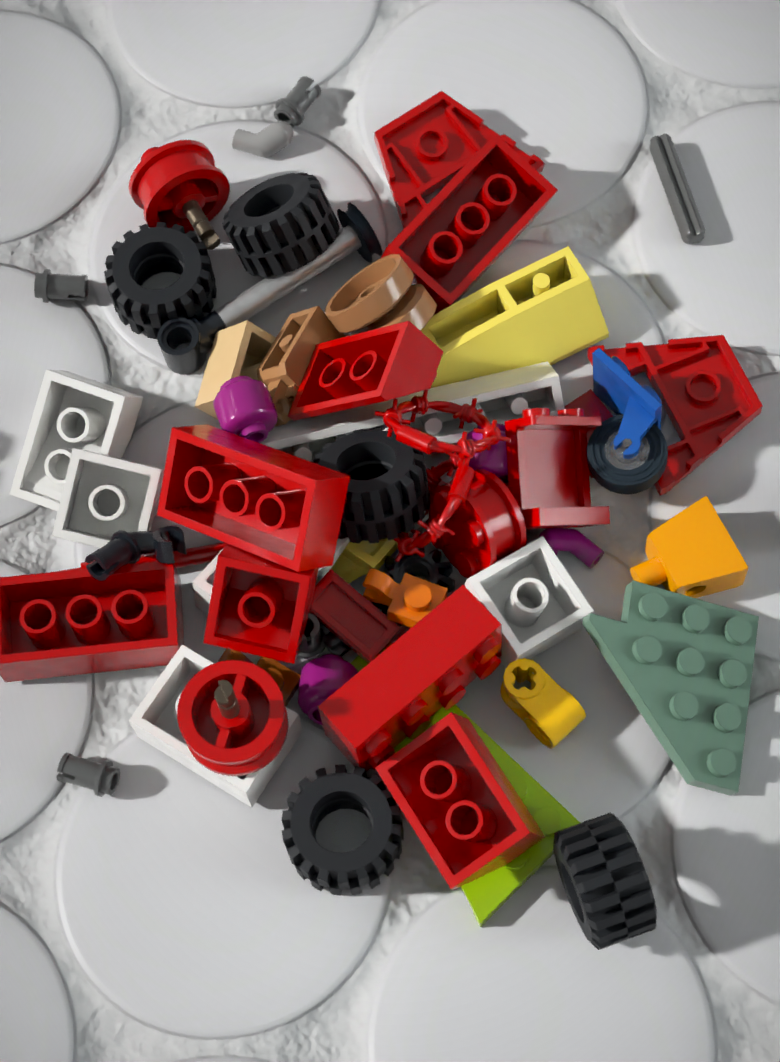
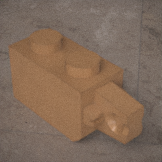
[257,306,346,427]

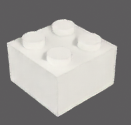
[52,448,165,557]
[464,536,594,668]

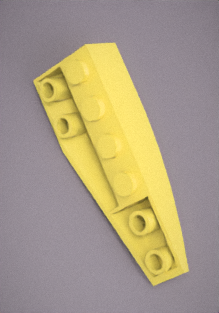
[420,246,609,388]

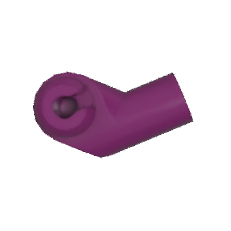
[539,528,604,569]

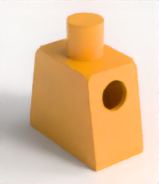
[630,496,749,598]

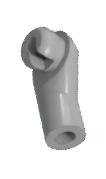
[232,121,293,158]

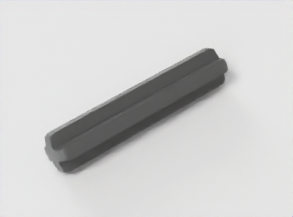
[649,134,705,244]

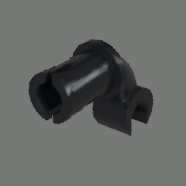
[85,526,187,581]

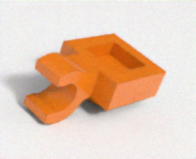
[363,569,448,628]

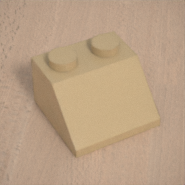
[195,320,292,421]

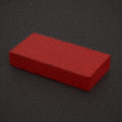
[309,569,401,664]

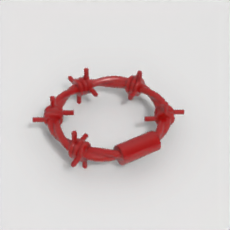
[375,389,510,466]
[393,452,475,562]

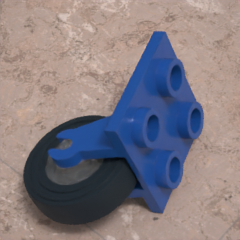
[587,348,668,494]

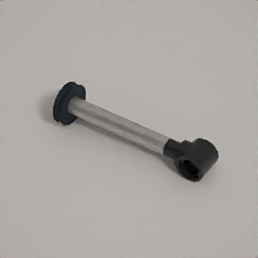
[157,203,383,375]

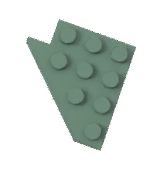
[582,580,759,796]

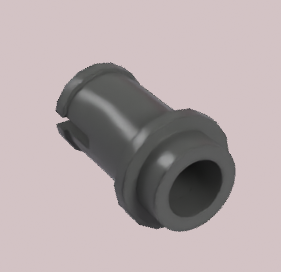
[274,76,321,128]
[34,269,89,303]
[298,613,326,659]
[57,752,120,797]

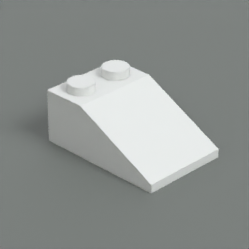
[10,370,143,511]

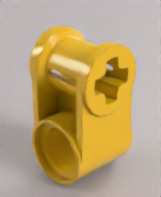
[500,658,586,749]

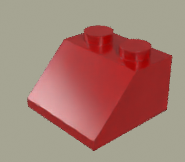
[203,544,319,664]

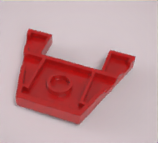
[374,91,545,229]
[587,335,763,496]

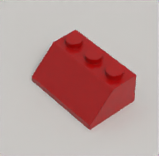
[288,321,443,421]
[375,712,545,890]

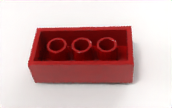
[381,133,558,316]
[157,424,350,572]
[0,561,185,682]
[318,585,502,772]

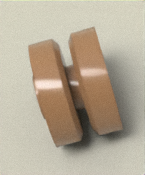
[324,254,437,335]

